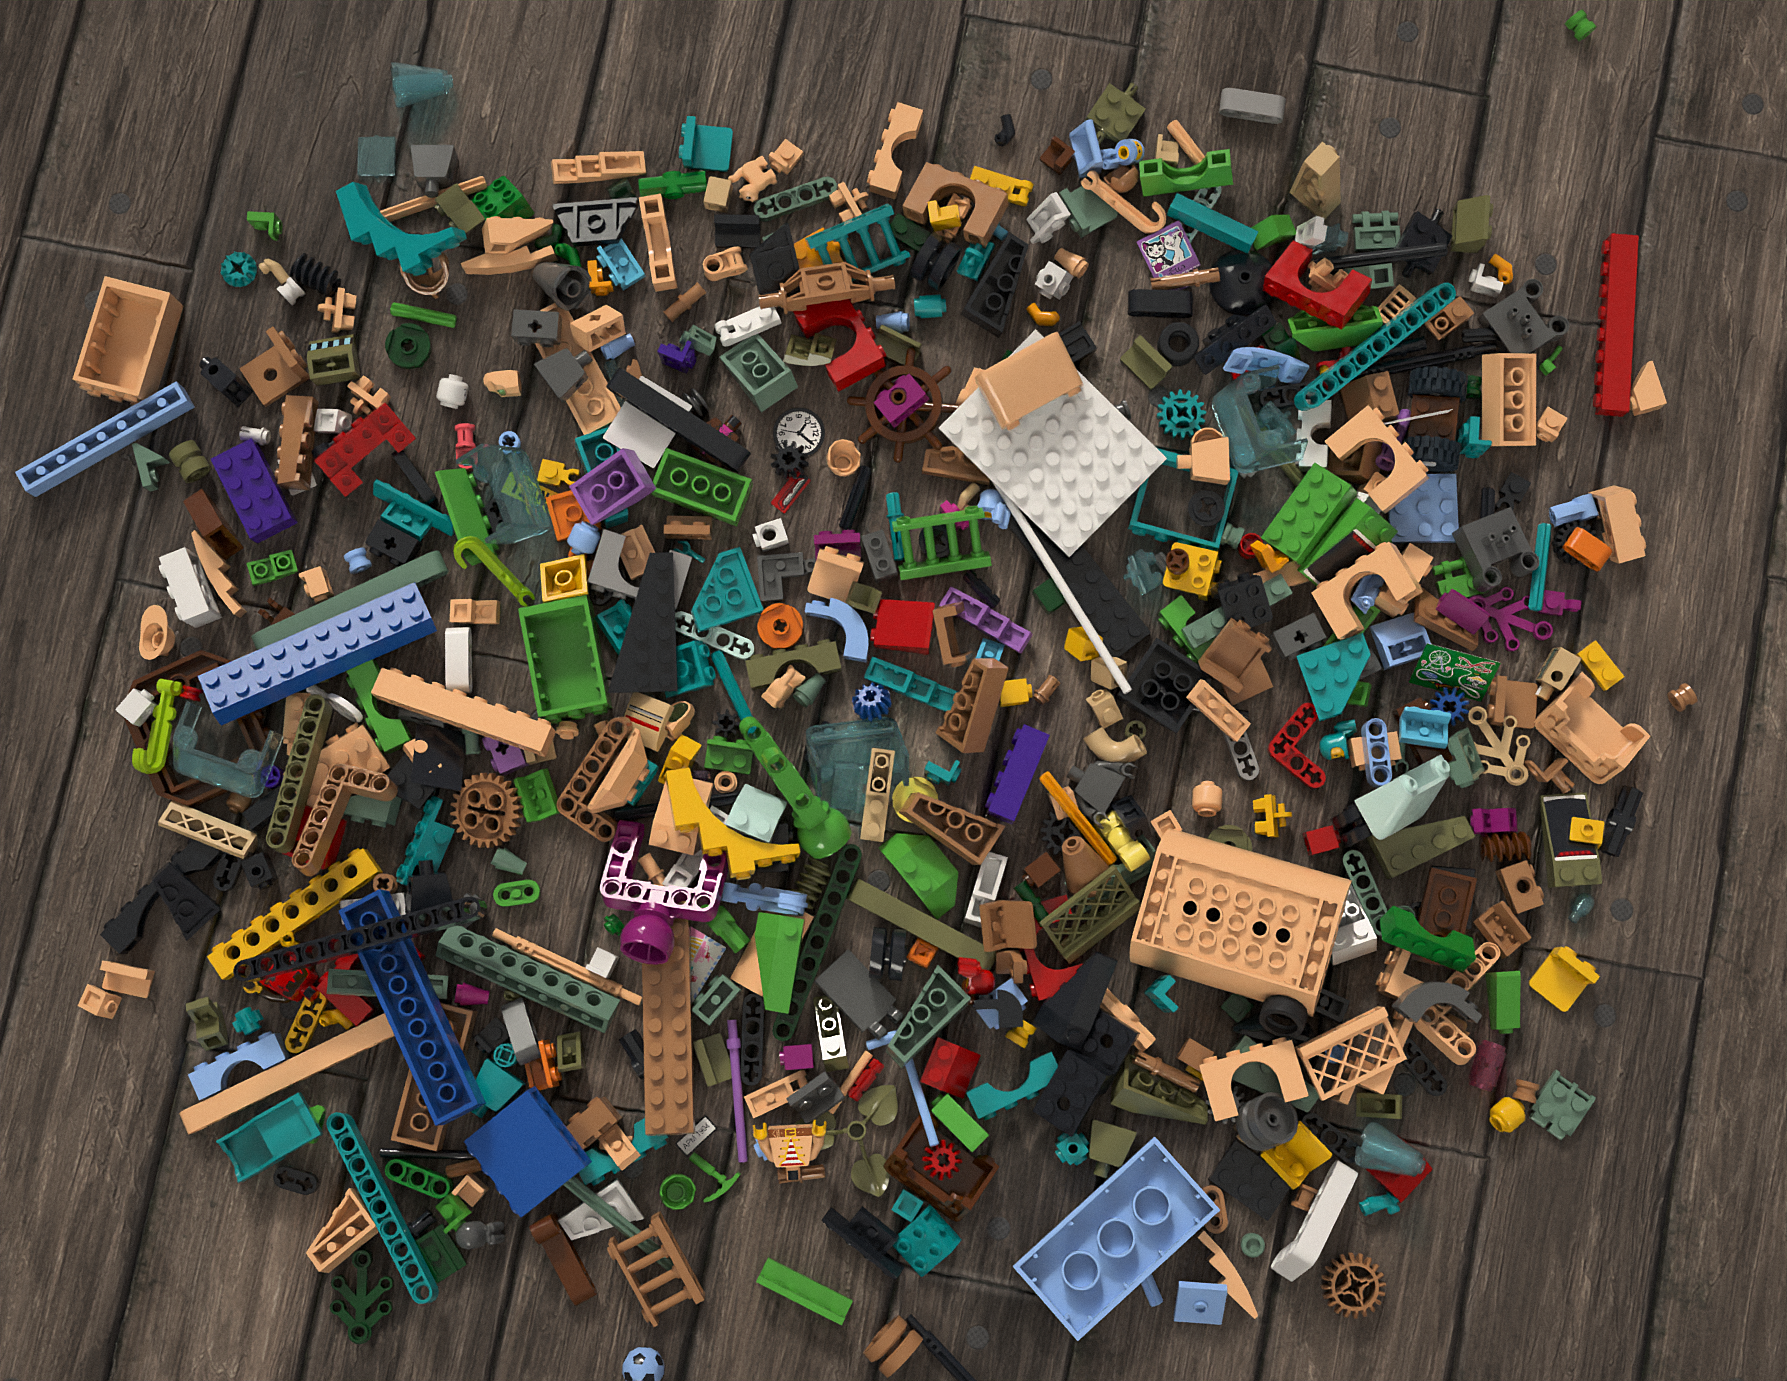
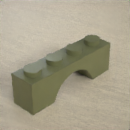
[745,639,842,691]

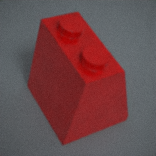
[870,599,935,655]

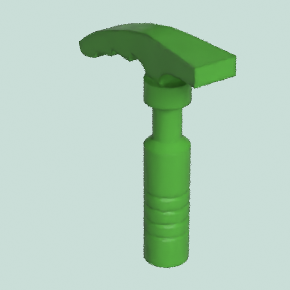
[689,1152,741,1203]

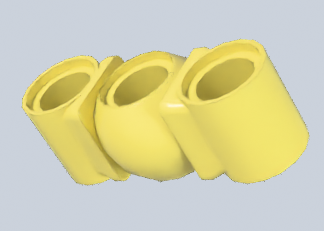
[1093,810,1150,872]

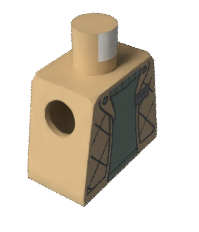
[1535,647,1582,701]

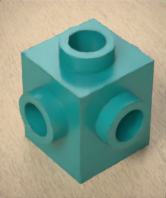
[1055,1132,1089,1166]

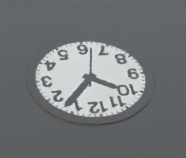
[773,408,825,458]

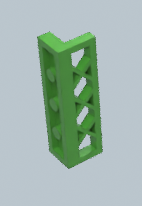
[756,1257,853,1325]

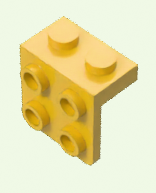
[1163,542,1222,601]
[1529,946,1600,1012]

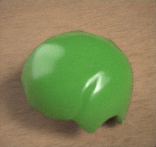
[659,1174,696,1210]

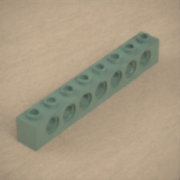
[436,925,620,1033]

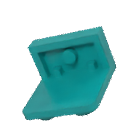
[679,116,733,172]

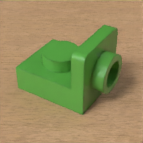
[247,211,283,241]
[435,1192,472,1234]

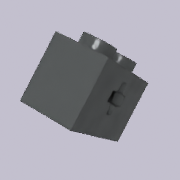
[511,309,562,347]
[861,529,898,584]
[1270,613,1326,661]

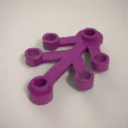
[1469,587,1553,652]

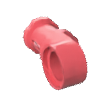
[455,423,478,472]

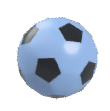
[622,1346,665,1381]

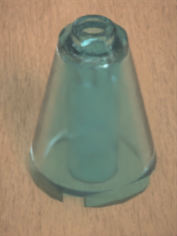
[391,62,453,108]
[1355,1122,1426,1177]

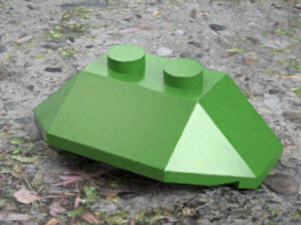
[1288,304,1383,352]
[879,833,958,920]

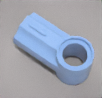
[1549,493,1599,527]

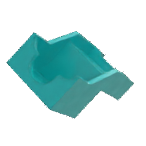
[216,1092,323,1183]

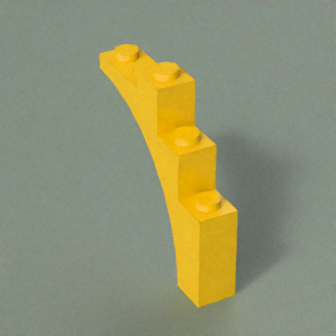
[665,768,800,880]

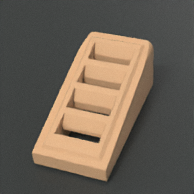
[1378,284,1417,327]

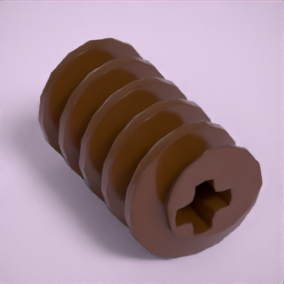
[1479,831,1531,862]

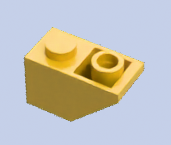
[658,734,702,785]

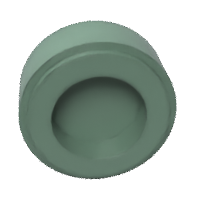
[1240,1233,1265,1258]

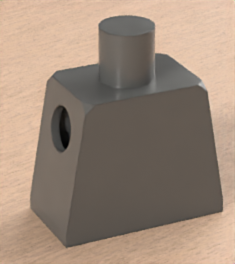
[411,145,458,198]
[534,348,593,404]

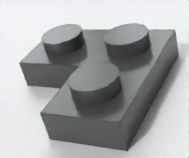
[757,552,805,602]

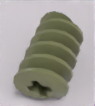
[790,856,832,909]

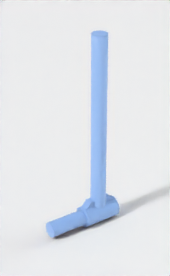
[866,1029,939,1147]

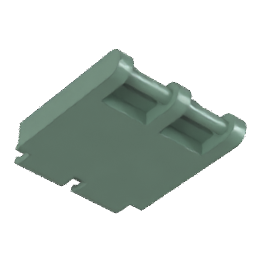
[1529,1070,1596,1140]

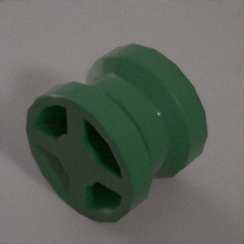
[1466,375,1482,399]

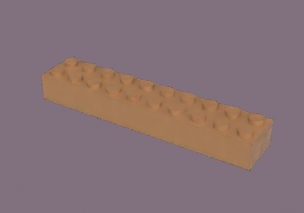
[642,901,695,1136]

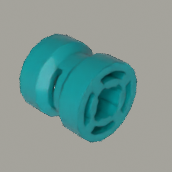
[493,1043,518,1067]

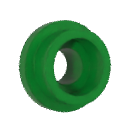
[604,914,625,936]

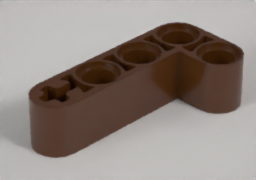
[529,1212,598,1306]

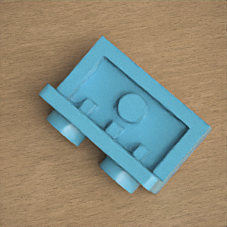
[596,238,646,290]
[1399,707,1451,749]

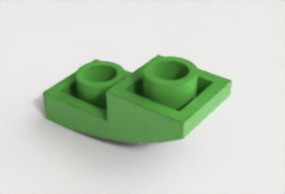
[246,550,298,586]

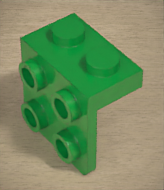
[471,176,535,221]

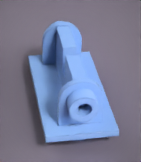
[1351,575,1385,614]

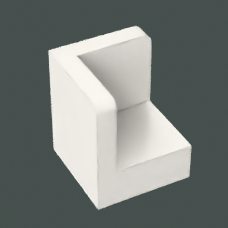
[585,947,619,978]

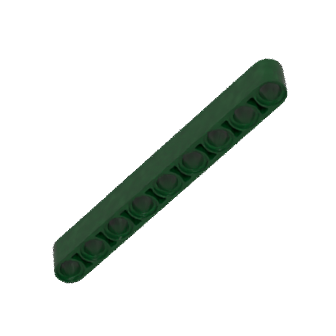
[772,844,862,1041]

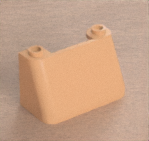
[975,332,1084,431]
[1534,672,1650,784]

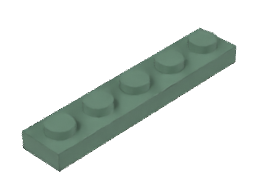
[1181,574,1292,650]
[327,969,448,1001]

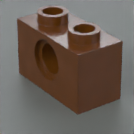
[1022,851,1061,889]

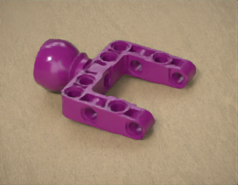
[600,820,729,965]

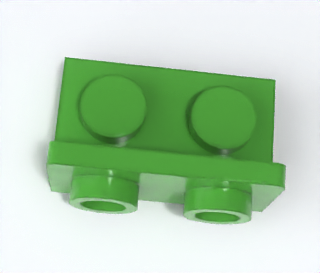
[704,736,754,775]

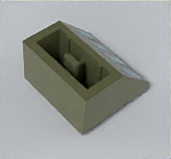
[307,334,361,386]

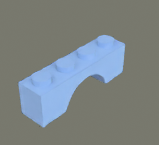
[188,1031,291,1100]

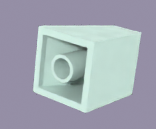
[725,784,788,843]

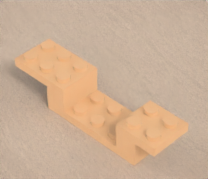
[1331,946,1424,1105]

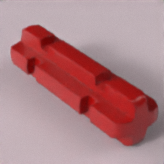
[847,1058,884,1101]

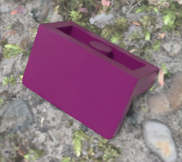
[1436,589,1490,635]

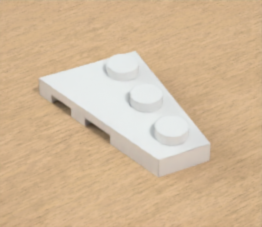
[558,1178,644,1240]

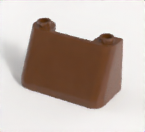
[883,1113,1000,1222]

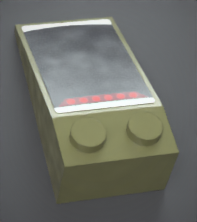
[1539,792,1602,888]

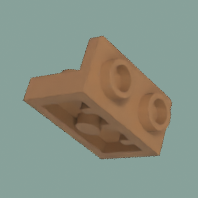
[664,516,713,540]

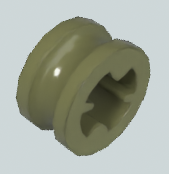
[1125,720,1146,740]

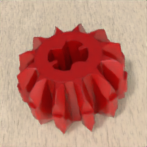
[922,1140,962,1181]

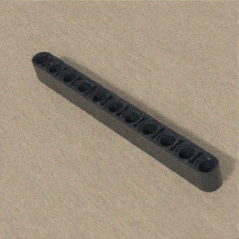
[233,897,487,982]

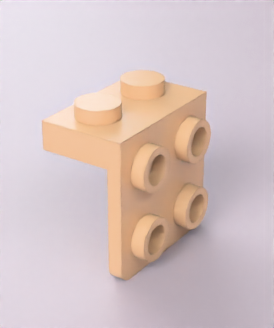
[807,546,864,604]

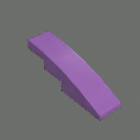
[939,587,1033,654]

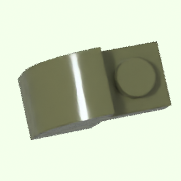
[186,997,228,1051]

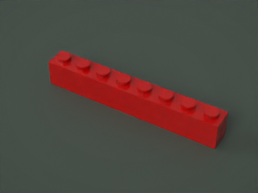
[1593,233,1639,417]

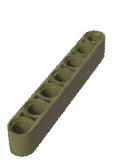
[266,694,333,853]
[846,878,996,971]

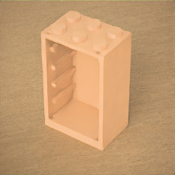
[73,276,184,406]

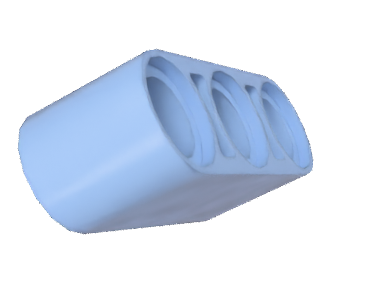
[1361,718,1392,788]

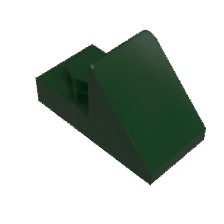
[1260,322,1301,361]

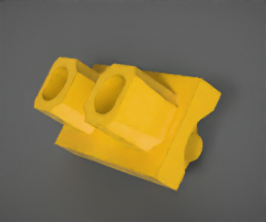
[1253,794,1292,838]

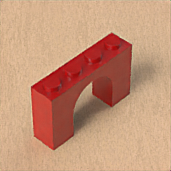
[1263,240,1372,330]
[793,299,886,392]
[1018,895,1083,1001]
[316,947,426,1026]

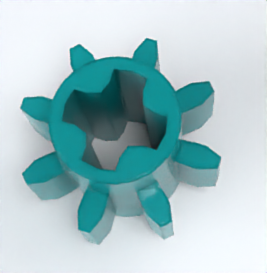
[232,1007,264,1036]

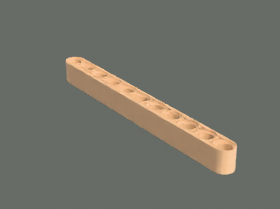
[179,1013,395,1135]

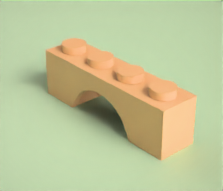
[867,102,923,199]
[639,194,678,292]

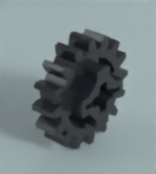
[1040,812,1089,858]

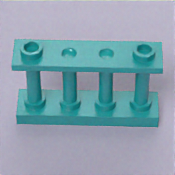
[805,204,911,281]

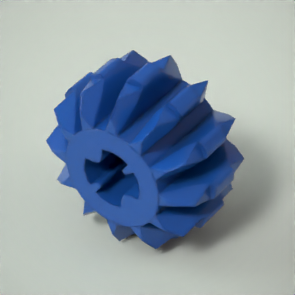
[852,682,892,723]
[1430,687,1469,726]

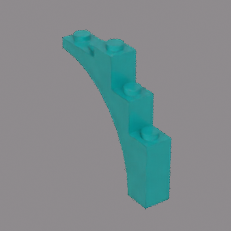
[336,182,467,276]

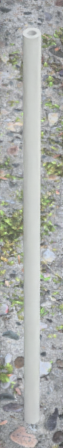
[992,482,1132,694]

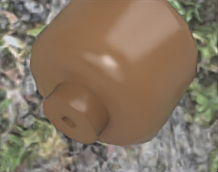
[226,789,252,814]

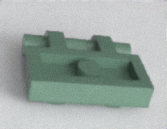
[1352,210,1400,252]

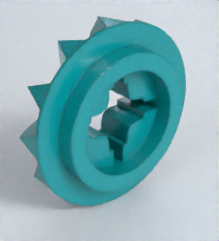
[220,251,257,287]

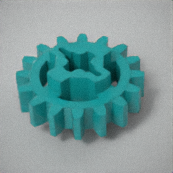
[1156,389,1206,440]

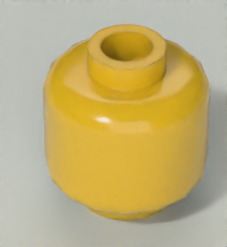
[1489,1097,1525,1133]

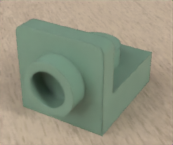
[679,325,717,356]

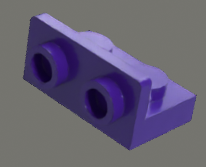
[657,340,697,374]

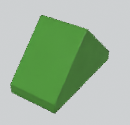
[1251,215,1296,251]

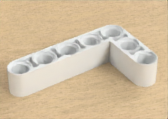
[1271,1159,1358,1282]

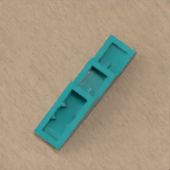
[864,656,958,712]

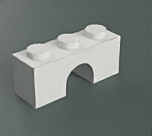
[1295,399,1332,472]

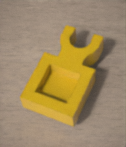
[537,459,580,487]

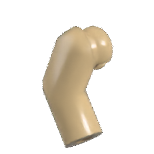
[259,259,289,285]
[957,482,980,511]

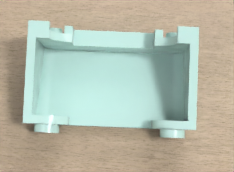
[1354,755,1450,840]

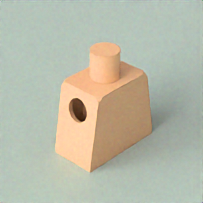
[1176,437,1230,485]

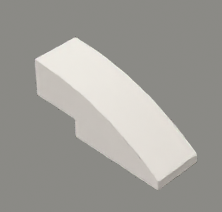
[964,852,1008,928]

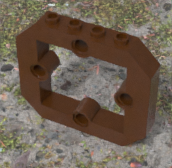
[124,650,274,808]

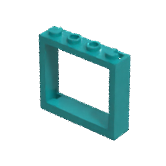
[1128,448,1239,551]

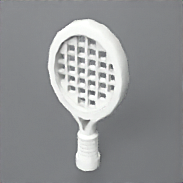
[306,685,363,723]

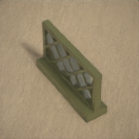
[1039,865,1141,964]

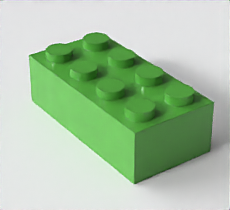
[651,448,753,527]
[1261,462,1358,566]

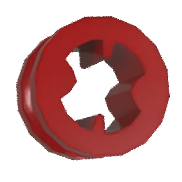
[180,685,203,702]

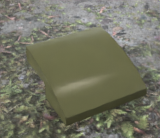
[783,333,837,366]

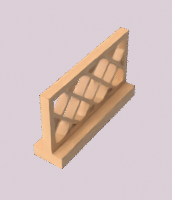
[1294,1006,1407,1101]

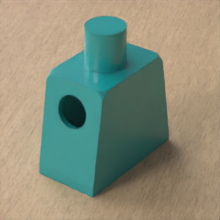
[471,1058,526,1118]

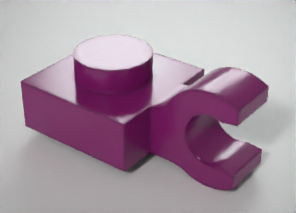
[1537,590,1581,617]

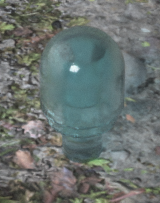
[1568,893,1595,924]

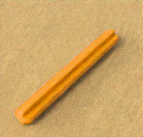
[1039,771,1117,865]

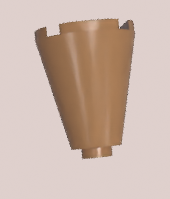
[1062,836,1112,898]

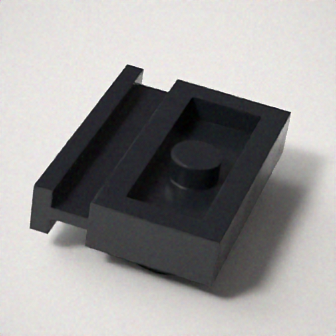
[1059,321,1097,364]

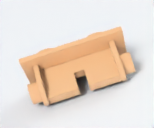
[933,193,972,243]

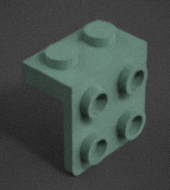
[1059,180,1118,238]

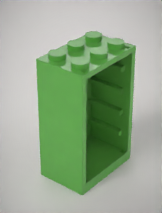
[518,595,613,725]

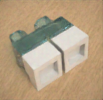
[1295,216,1349,255]

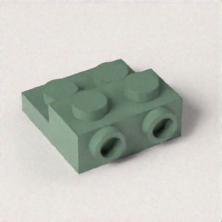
[1448,727,1485,788]

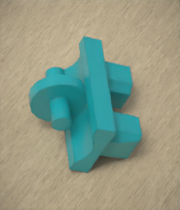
[957,242,995,281]

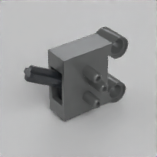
[1461,279,1570,354]
[1452,487,1540,592]

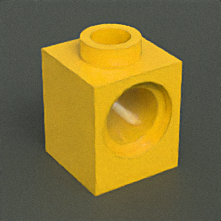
[1000,678,1032,707]

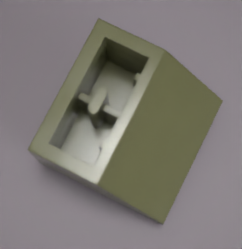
[1450,195,1493,253]

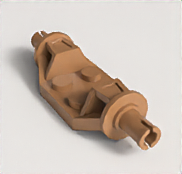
[758,262,895,315]

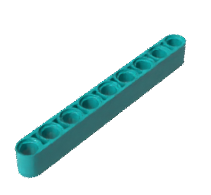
[1294,283,1456,411]
[326,1112,439,1304]

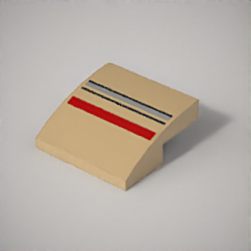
[620,692,674,752]

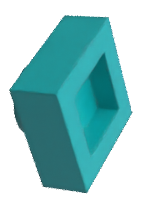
[891,1189,924,1222]

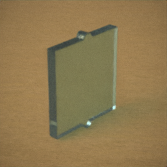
[357,135,396,178]

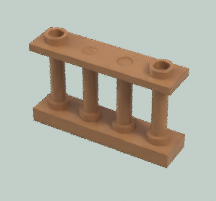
[607,1211,705,1327]

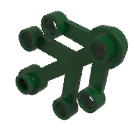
[330,1249,394,1344]

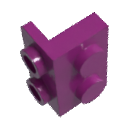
[814,530,861,560]

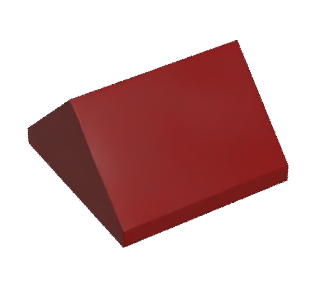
[1366,1135,1433,1203]

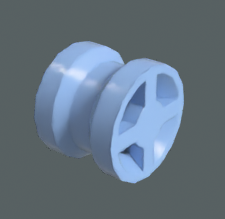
[344,548,372,574]

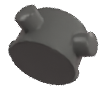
[803,557,816,575]

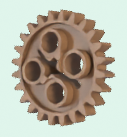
[450,773,524,848]

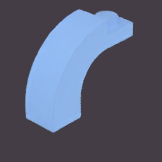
[805,598,869,663]

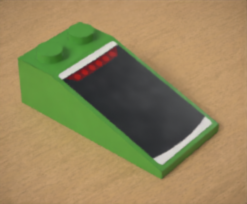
[1297,498,1398,586]

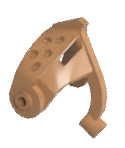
[400,252,450,299]

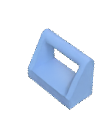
[1069,119,1103,178]

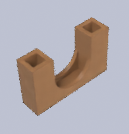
[903,162,1009,248]

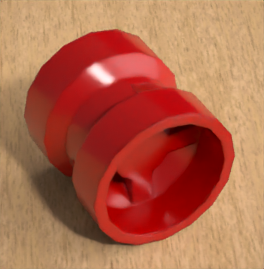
[1237,533,1263,559]

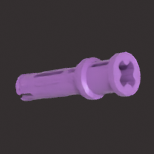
[1375,409,1411,471]

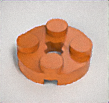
[757,603,803,650]

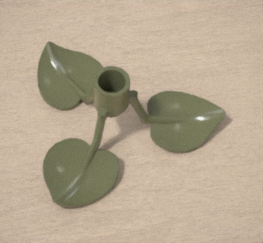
[794,1085,898,1197]

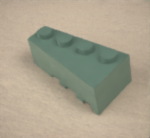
[885,965,971,1068]

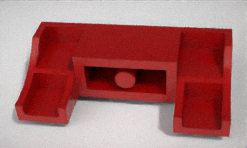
[314,402,416,497]

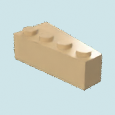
[1290,142,1341,220]

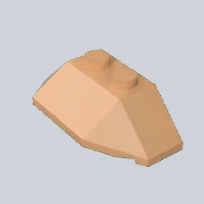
[587,728,650,814]

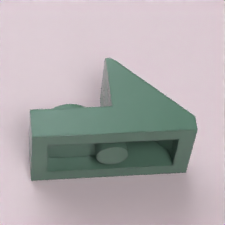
[132,443,170,491]

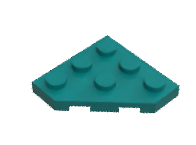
[691,547,764,633]
[1296,633,1371,722]

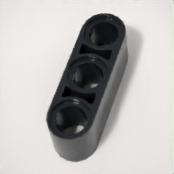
[1127,289,1193,318]

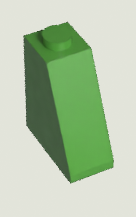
[1485,971,1521,1034]
[931,1093,989,1152]

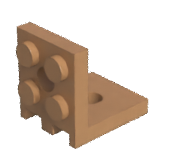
[240,327,310,407]

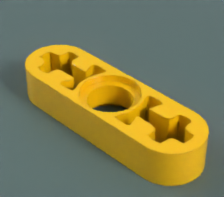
[285,992,329,1053]

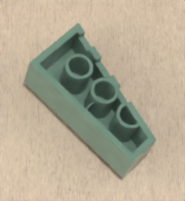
[1225,1035,1319,1113]

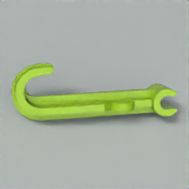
[453,536,535,607]
[132,679,182,774]

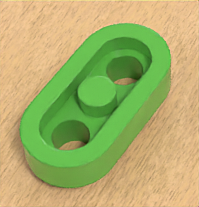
[493,880,541,907]

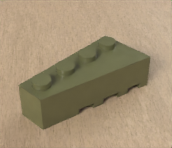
[1366,816,1475,879]

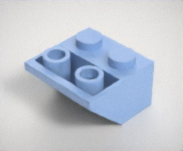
[1370,612,1431,670]

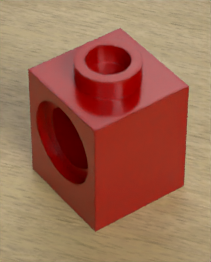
[1302,825,1341,856]

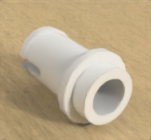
[239,426,271,446]

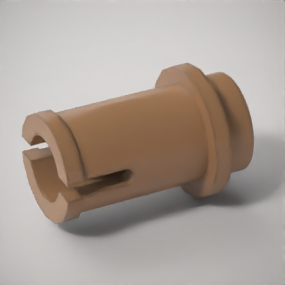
[1033,675,1061,705]

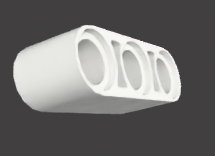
[445,627,472,693]

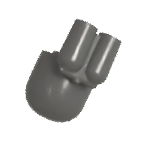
[456,1221,505,1250]

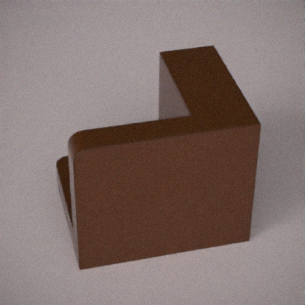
[1040,136,1075,175]

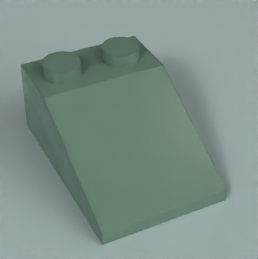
[720,334,798,412]

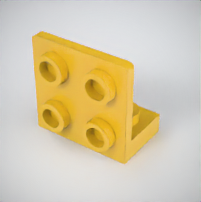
[1260,1121,1332,1190]

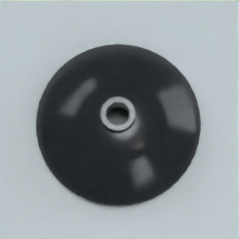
[1209,249,1273,316]

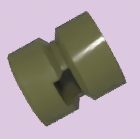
[169,440,211,483]

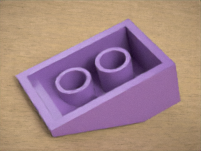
[569,448,656,525]

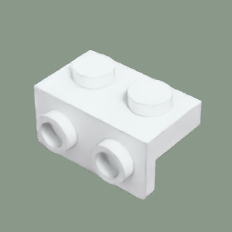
[1026,192,1071,244]

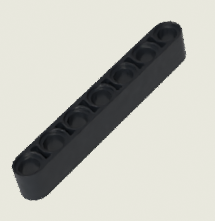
[606,368,751,473]

